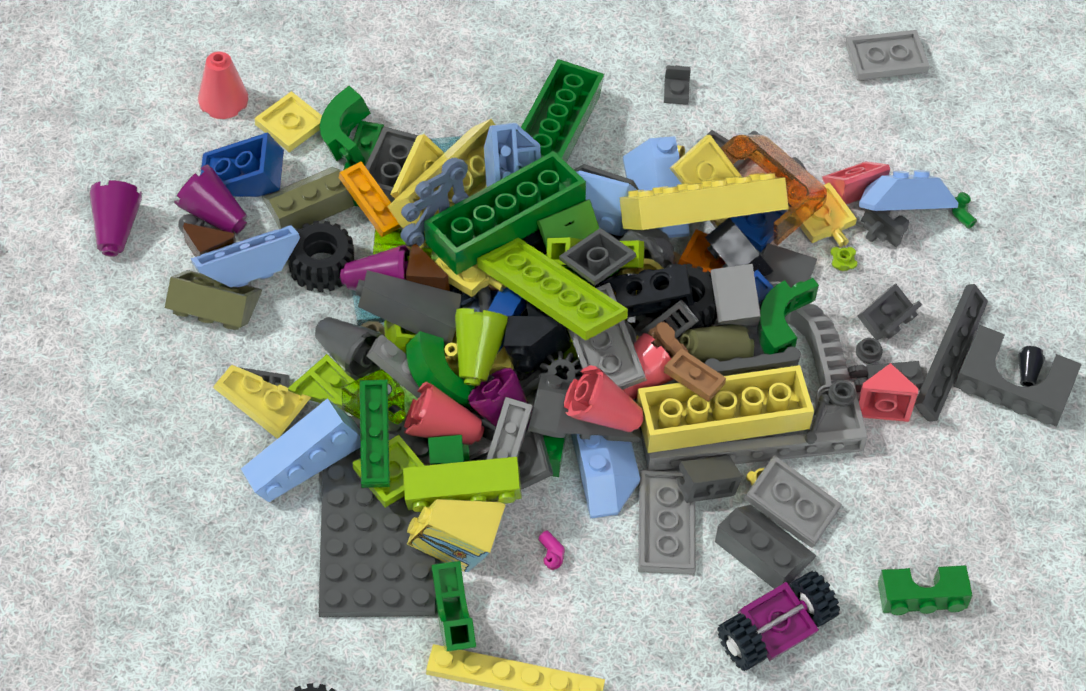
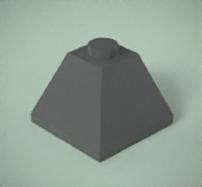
[559,228,636,285]

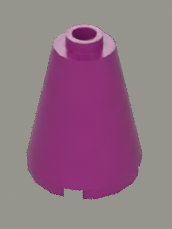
[174,164,247,234]
[89,180,143,257]
[340,245,411,291]
[468,368,532,428]

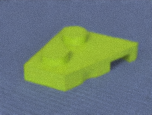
[288,354,360,410]

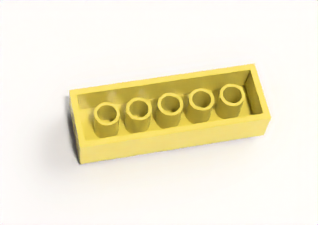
[387,119,495,248]
[619,173,788,230]
[636,365,814,453]

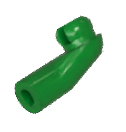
[952,192,977,229]

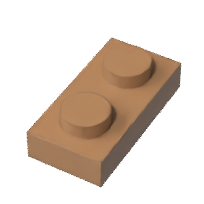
[664,348,726,402]

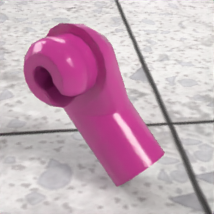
[538,530,565,570]

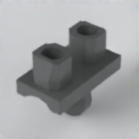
[861,208,909,247]

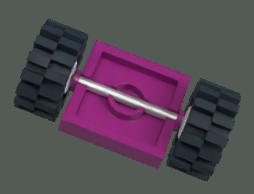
[717,571,840,671]

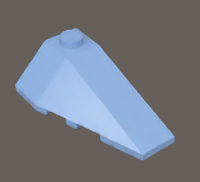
[623,136,690,238]

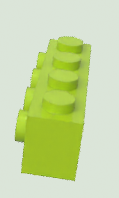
[403,457,522,512]

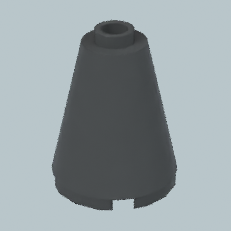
[315,317,383,382]

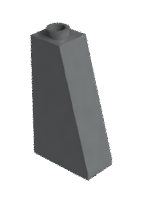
[355,270,461,347]

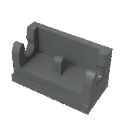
[677,455,743,503]

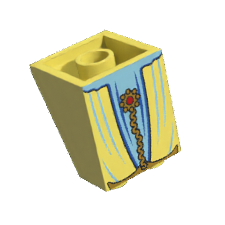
[407,499,505,572]

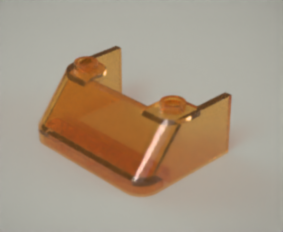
[721,135,827,246]

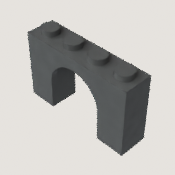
[954,325,1082,427]

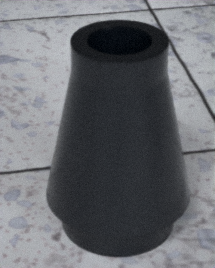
[1018,346,1045,387]

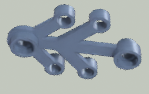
[401,158,469,247]

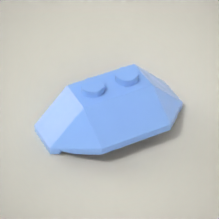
[484,123,541,187]
[859,170,958,211]
[570,171,637,236]
[191,225,300,287]
[571,434,640,519]

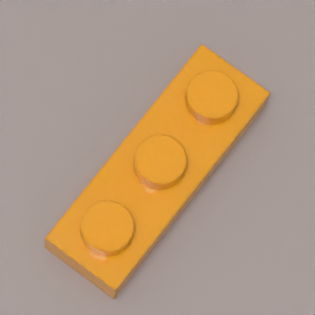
[338,162,401,237]

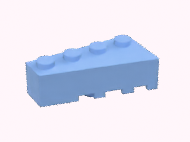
[241,398,361,502]

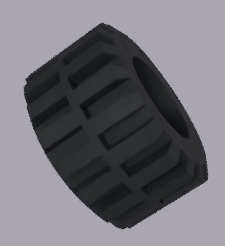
[288,221,355,292]
[652,264,717,337]

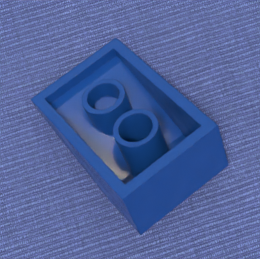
[200,132,284,197]

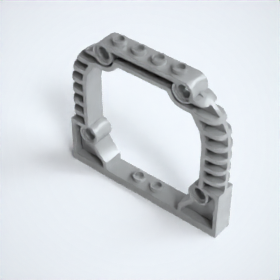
[634,281,868,471]

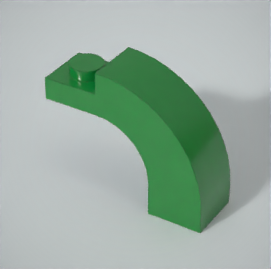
[320,86,371,164]
[757,278,819,355]
[406,331,476,410]
[431,561,476,652]

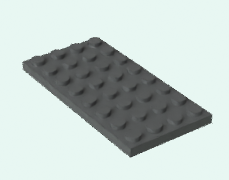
[318,415,435,617]

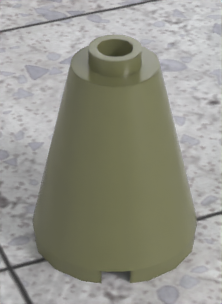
[679,324,754,364]

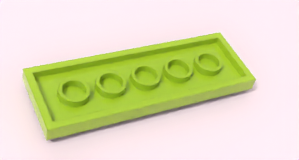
[477,238,628,340]

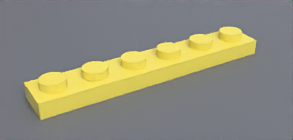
[426,644,605,691]

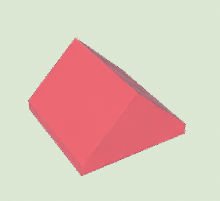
[822,161,890,205]
[858,363,918,422]

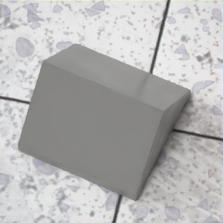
[710,264,760,327]

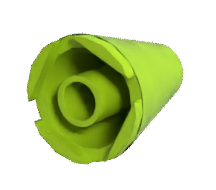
[455,308,508,386]

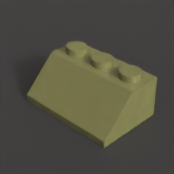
[262,167,354,230]
[165,270,262,330]

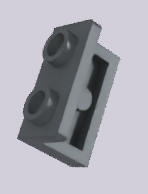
[857,284,922,340]

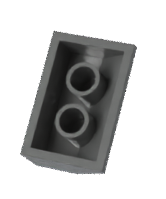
[715,504,816,589]

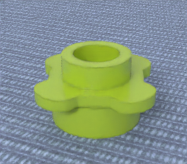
[830,247,857,271]

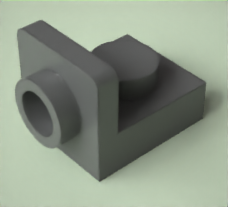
[664,65,691,105]

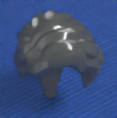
[620,228,676,268]

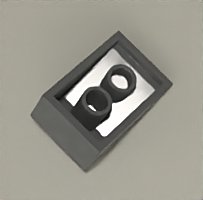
[365,126,432,203]

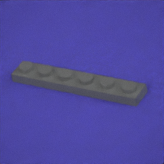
[915,284,988,422]

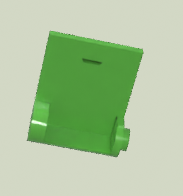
[537,199,619,282]

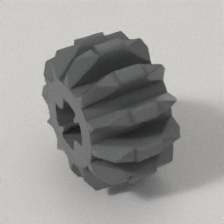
[539,351,584,382]

